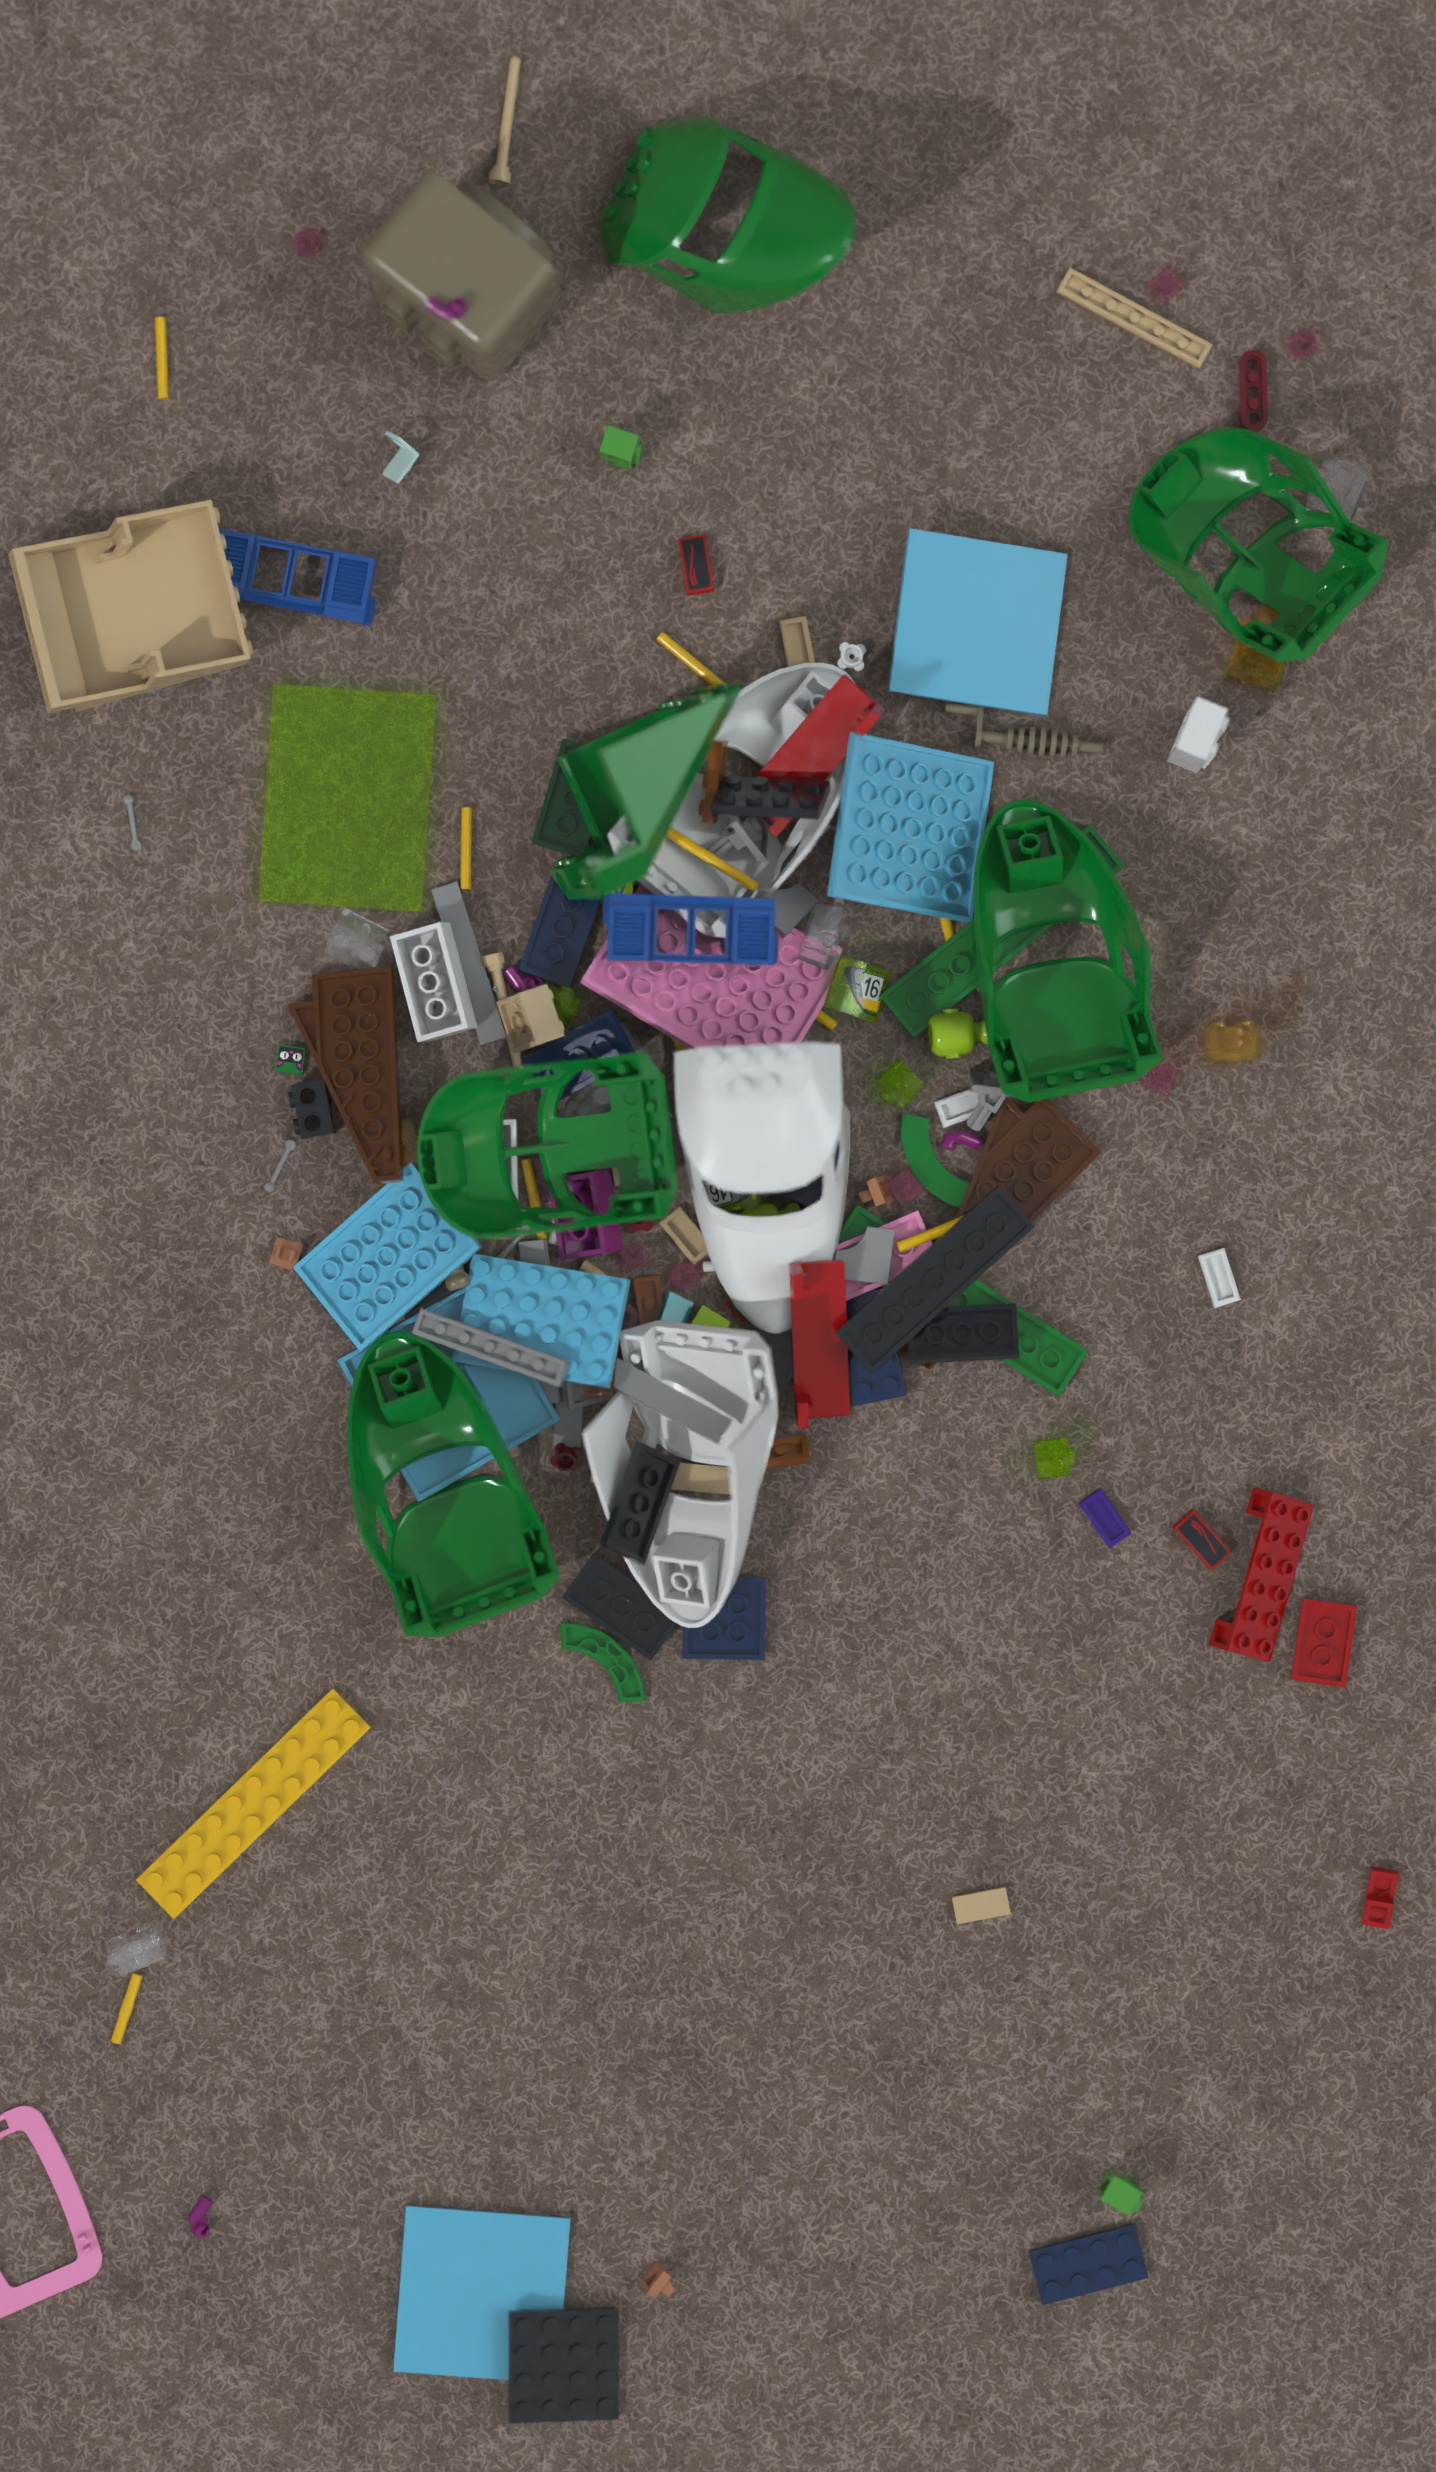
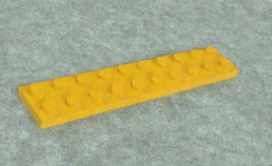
[136,1688,371,1919]

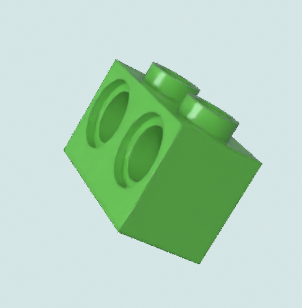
[599,425,643,471]
[1097,2168,1144,2216]

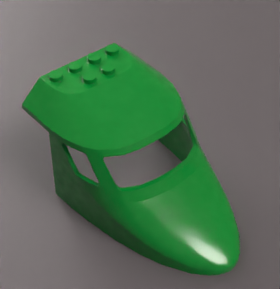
[599,116,856,313]
[974,799,1163,1103]
[347,1332,561,1638]

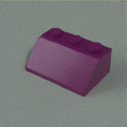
[548,1169,623,1260]

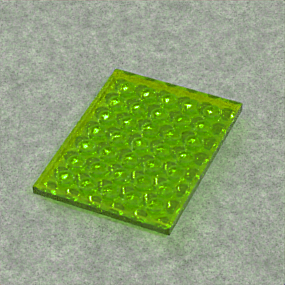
[258,684,437,913]

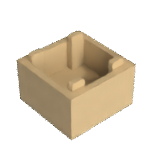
[496,984,565,1054]

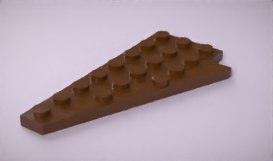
[289,966,404,1184]
[947,1096,1101,1307]

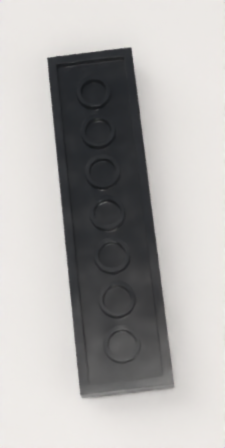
[834,1185,1035,1374]

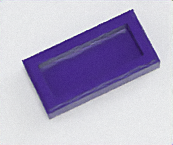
[1078,1488,1132,1549]

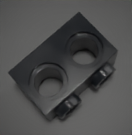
[288,1079,335,1140]

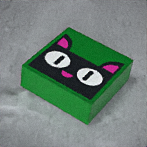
[275,1045,306,1075]

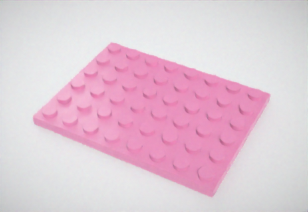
[580,884,850,1049]

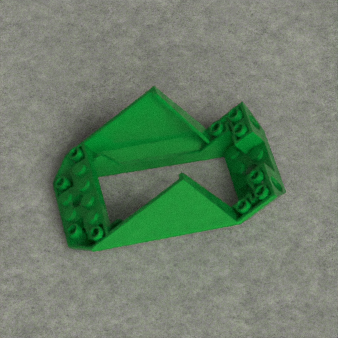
[549,682,742,900]

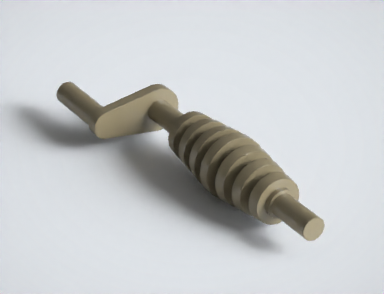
[944,702,1104,757]

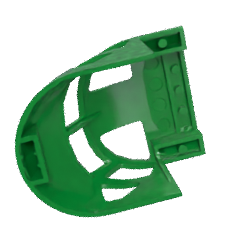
[1128,428,1388,662]
[417,1052,678,1239]

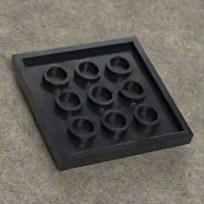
[508,2307,619,2424]

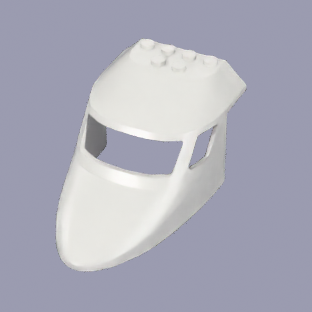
[608,663,855,938]
[674,1042,850,1334]
[583,1320,778,1628]

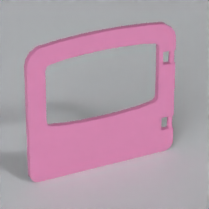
[0,2105,103,2318]

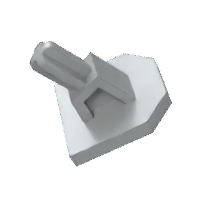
[706,815,768,863]
[966,1070,1012,1131]

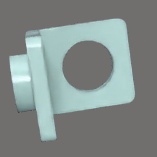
[383,431,420,483]

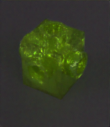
[548,984,582,1028]
[875,1059,925,1109]
[1034,1437,1076,1480]

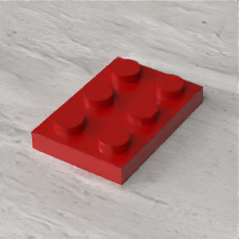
[1290,1598,1357,1688]

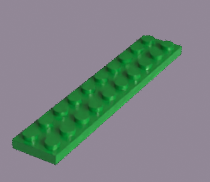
[879,824,1125,1039]
[838,1205,1089,1397]

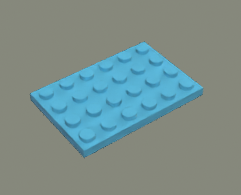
[293,1162,483,1352]
[452,1254,630,1389]

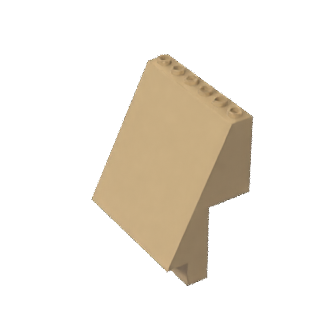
[8,500,253,714]

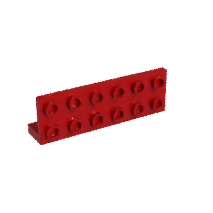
[756,675,886,837]
[789,1260,850,1429]
[1209,1487,1314,1662]

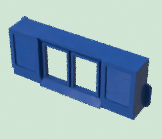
[219,528,378,626]
[603,893,778,965]

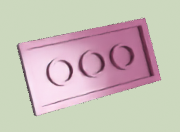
[834,1211,932,1301]

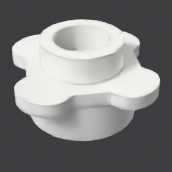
[837,642,866,671]

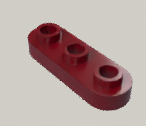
[1238,350,1268,432]

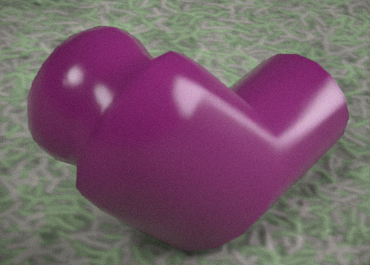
[425,296,467,321]
[503,965,543,992]
[940,1130,983,1151]
[188,2195,214,2238]

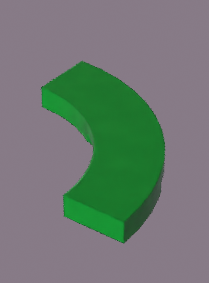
[901,1114,970,1208]
[561,1622,646,1702]

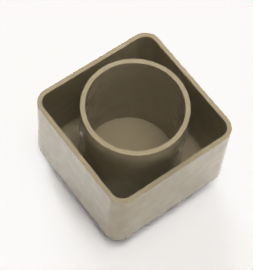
[363,168,562,381]

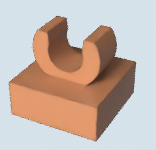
[858,1175,893,1207]
[269,1237,304,1271]
[640,2261,676,2299]

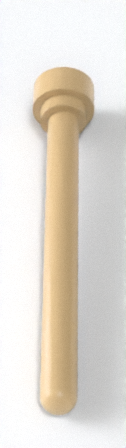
[488,56,521,186]
[482,952,524,1067]

